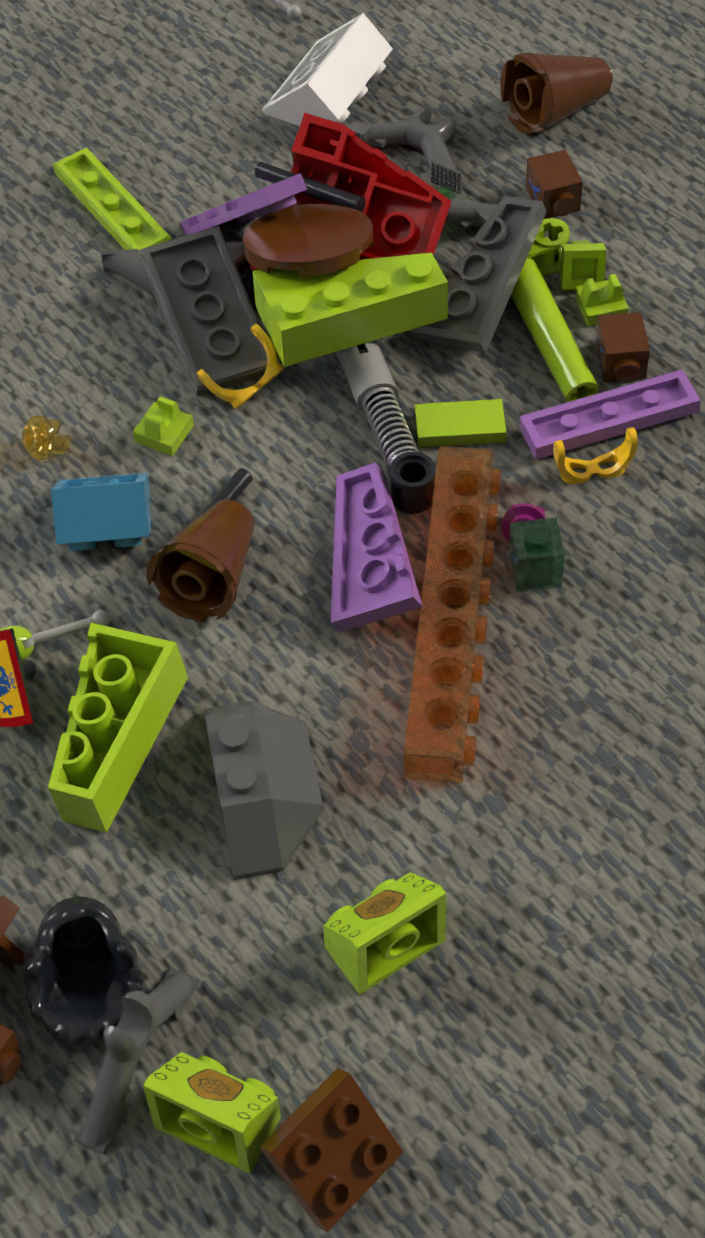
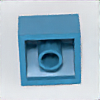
[51,473,151,551]

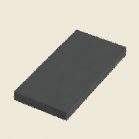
[139,226,267,396]

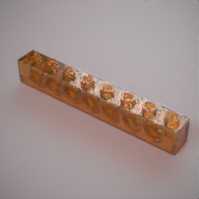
[404,446,501,783]

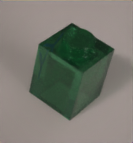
[509,517,565,592]

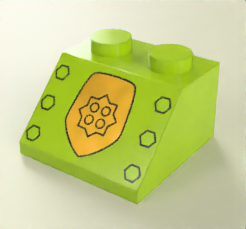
[323,872,446,995]
[143,1052,281,1174]

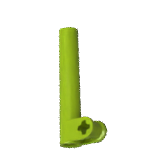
[511,218,599,402]

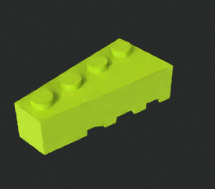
[253,253,448,367]
[48,623,188,833]

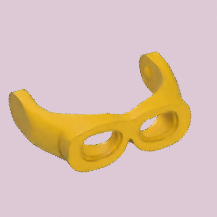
[196,324,284,410]
[553,427,638,484]

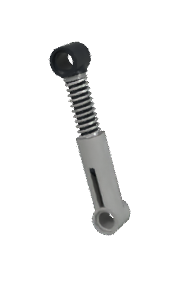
[336,340,436,514]

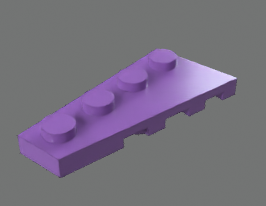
[181,173,307,235]
[331,462,423,633]

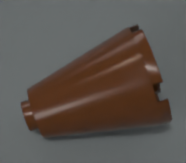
[500,53,613,135]
[146,500,255,622]

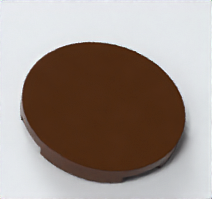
[243,204,374,277]

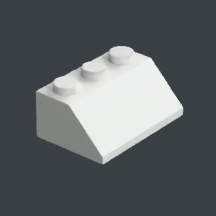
[262,13,393,126]

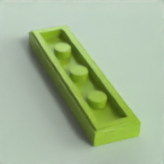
[53,148,172,250]

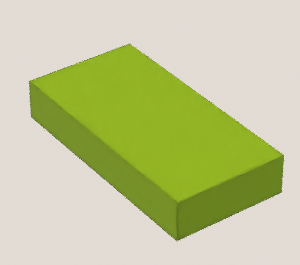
[415,399,506,448]

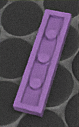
[519,369,701,460]

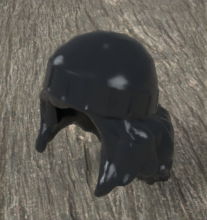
[23,896,144,1045]

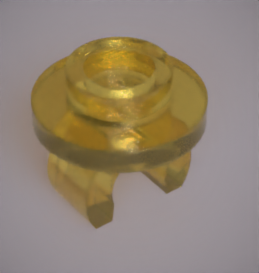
[22,415,72,460]

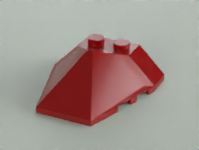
[250,113,452,271]

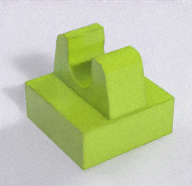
[559,240,607,290]
[575,274,629,327]
[133,396,194,456]

